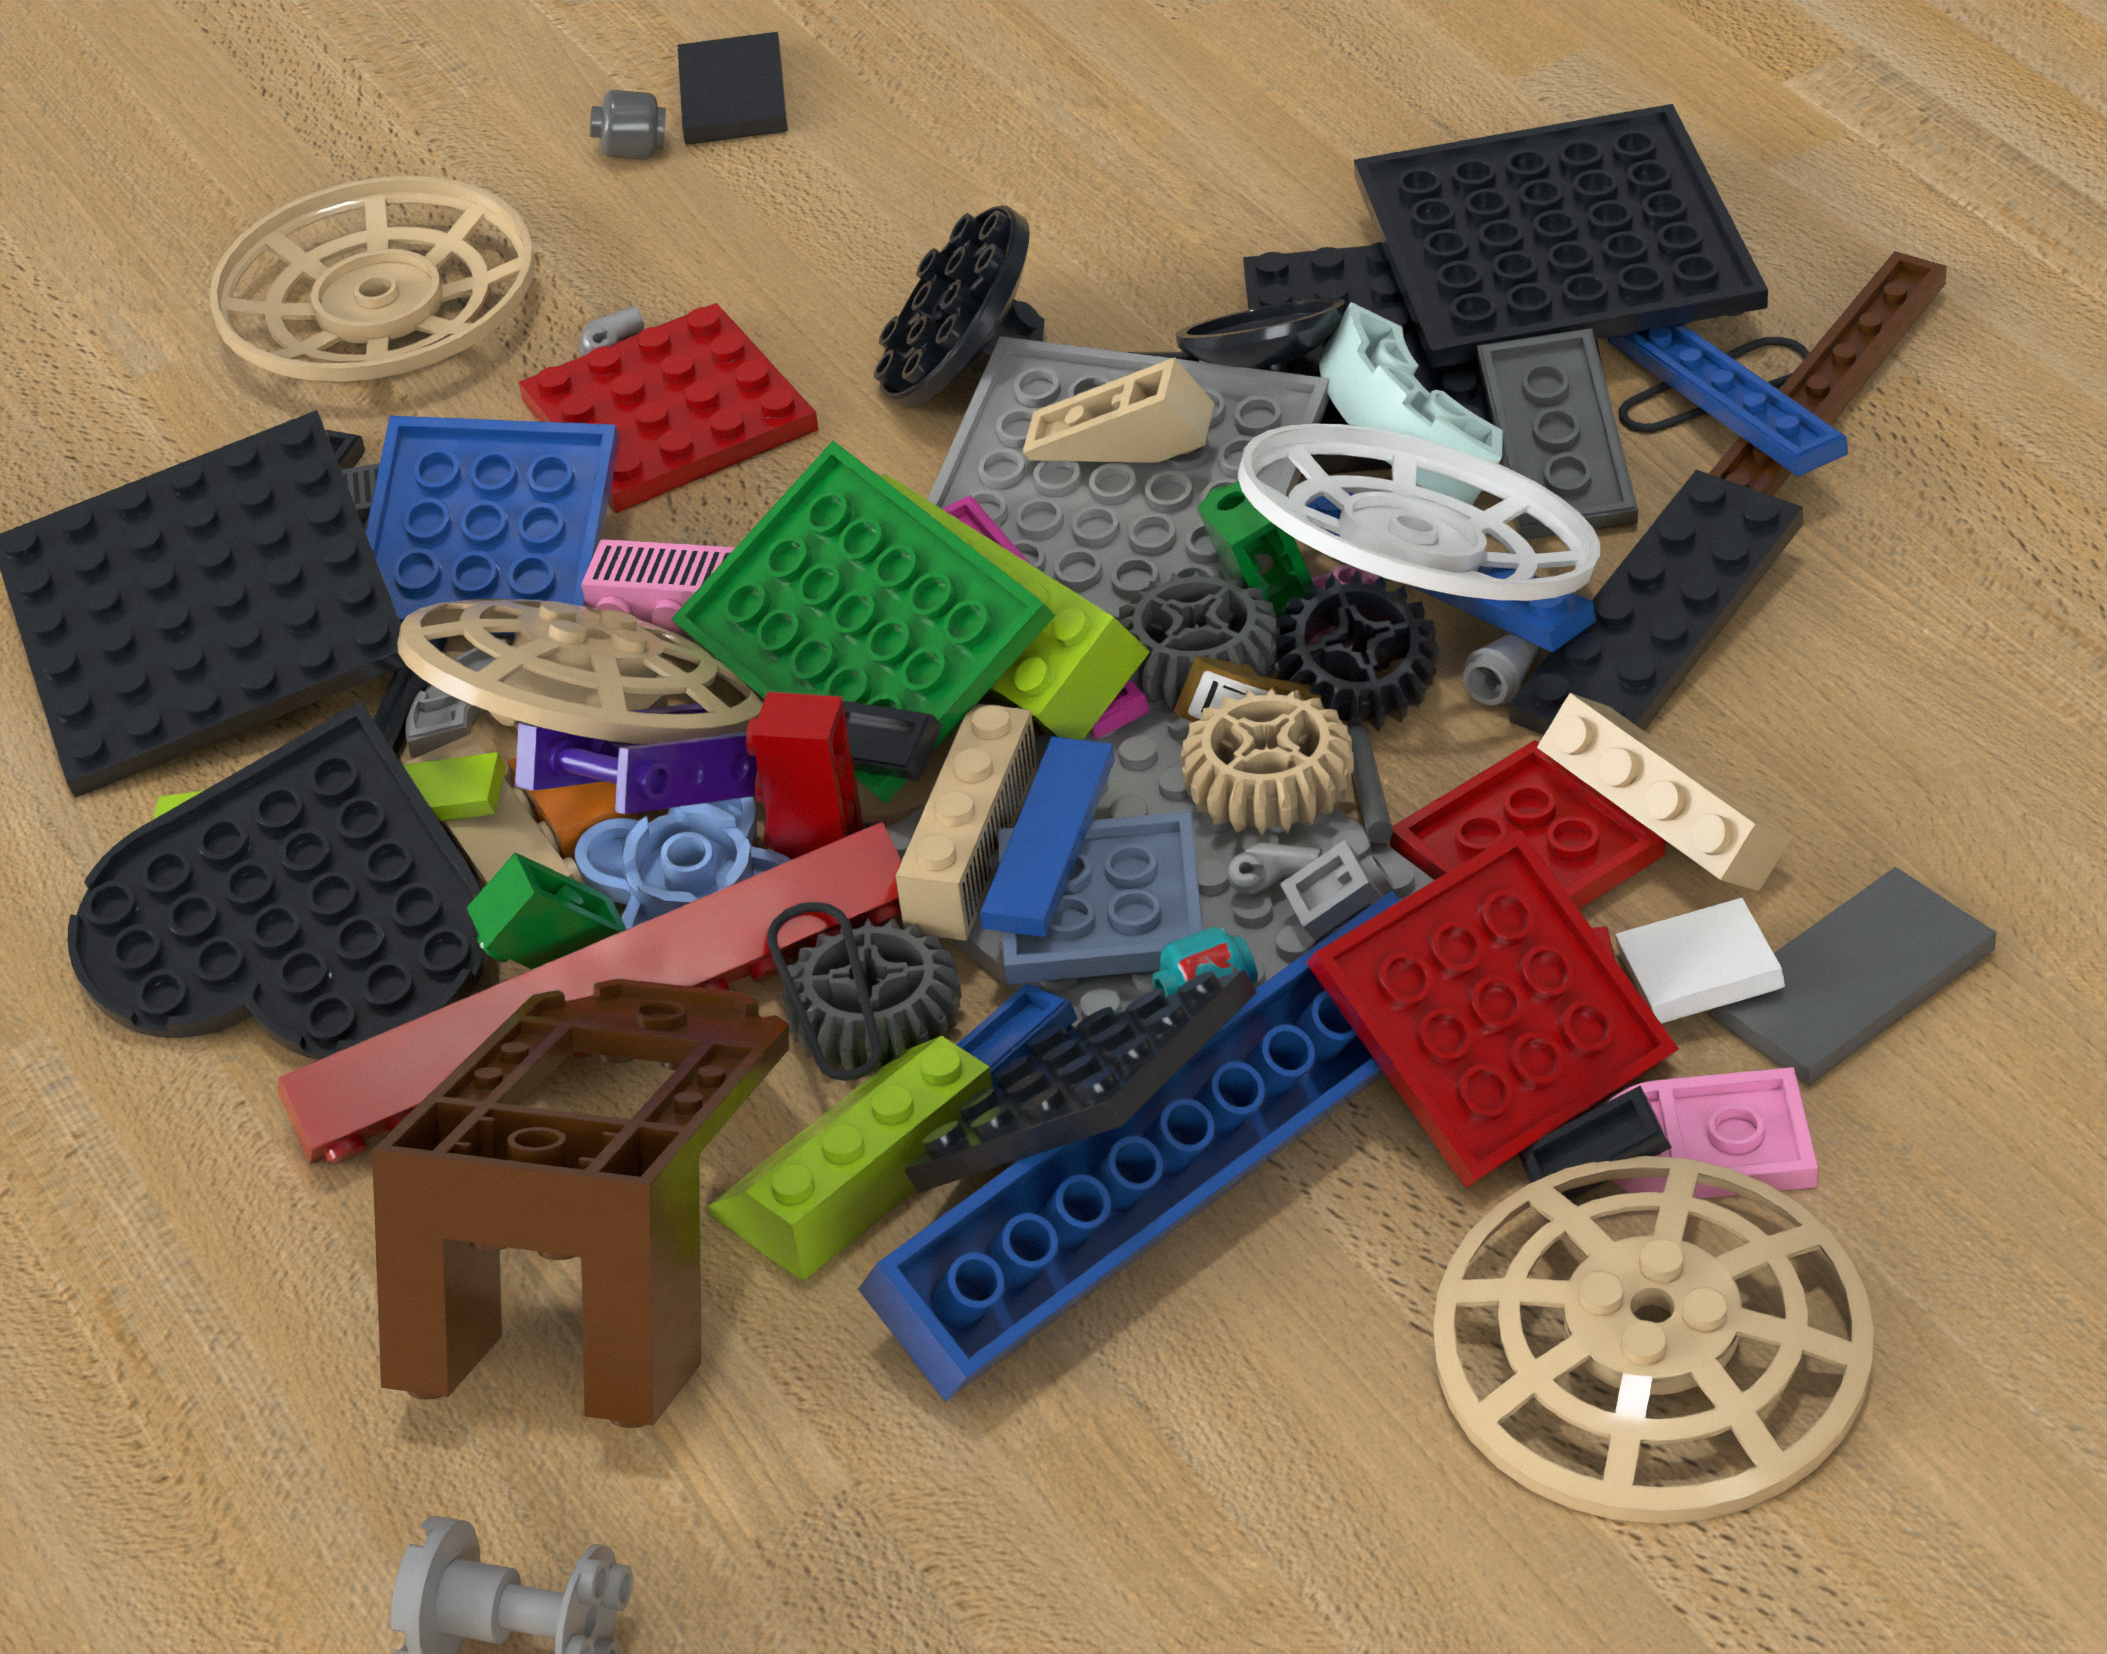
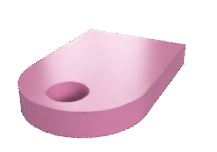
[1610,1067,1818,1199]

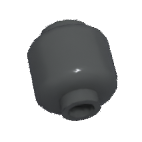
[590,90,666,160]

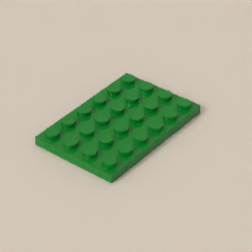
[671,440,1056,804]

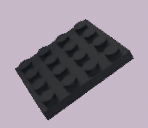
[904,969,1257,1193]

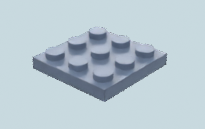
[998,811,1203,984]

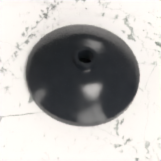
[1175,298,1347,373]

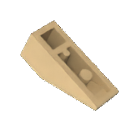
[1022,357,1215,463]

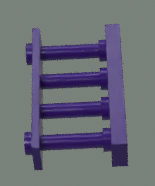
[515,703,758,814]

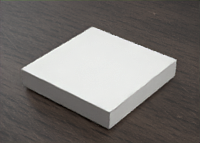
[1615,898,1785,1024]

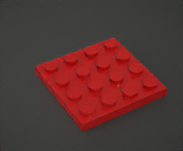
[519,303,819,513]
[1306,829,1679,1189]

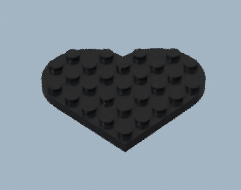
[67,701,489,1060]

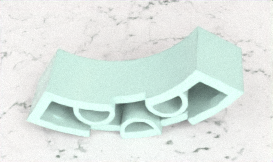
[1319,302,1503,505]

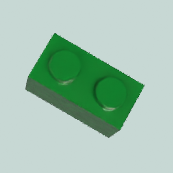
[467,852,627,970]

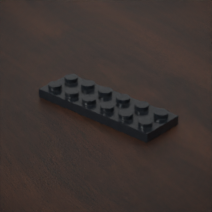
[1508,469,1804,735]

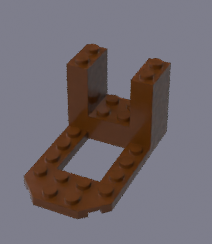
[372,978,789,1428]

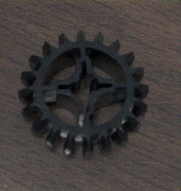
[1273,571,1440,732]

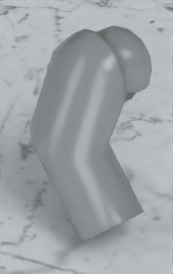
[578,306,644,356]
[1228,843,1322,895]

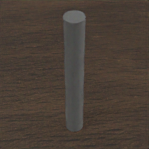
[1347,724,1393,843]

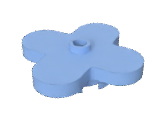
[575,797,791,929]

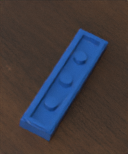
[980,736,1115,937]

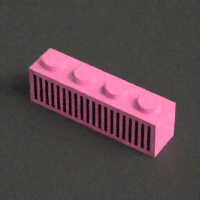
[581,539,736,636]

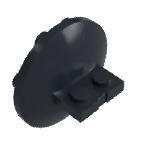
[874,205,1045,409]

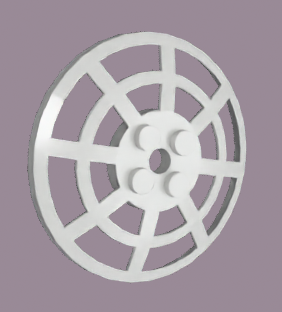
[1238,424,1601,601]

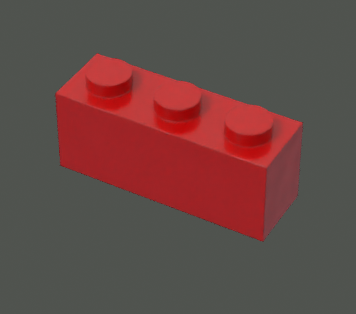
[746,692,864,860]

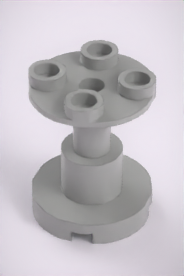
[391,1516,633,1654]

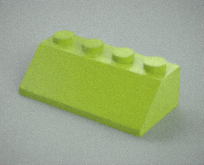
[708,1036,993,1281]

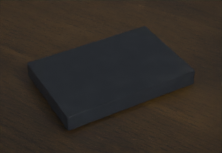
[677,31,788,144]

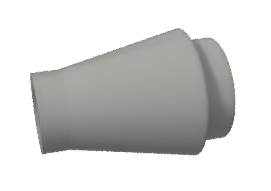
[1463,633,1541,705]

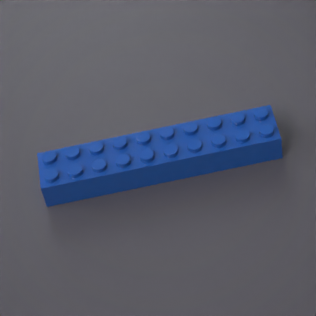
[858,891,1400,1402]

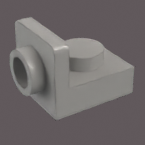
[1280,839,1394,940]

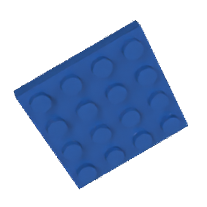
[366,415,620,636]

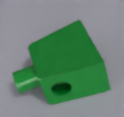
[1197,480,1314,620]

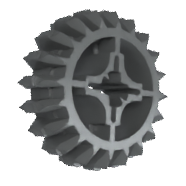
[1117,570,1280,710]
[782,918,962,1074]

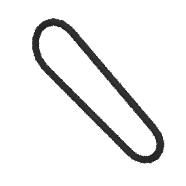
[1619,337,1810,432]
[767,902,882,1081]

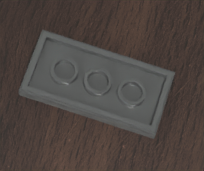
[1477,328,1638,540]
[1709,867,1996,1085]

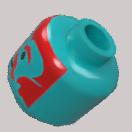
[1152,926,1258,996]

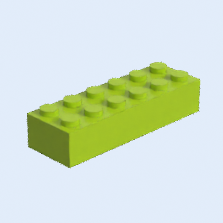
[881,473,1150,740]

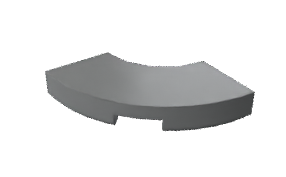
[406,638,507,757]

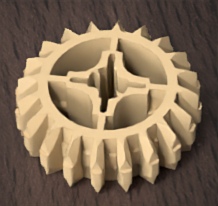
[1181,687,1354,836]

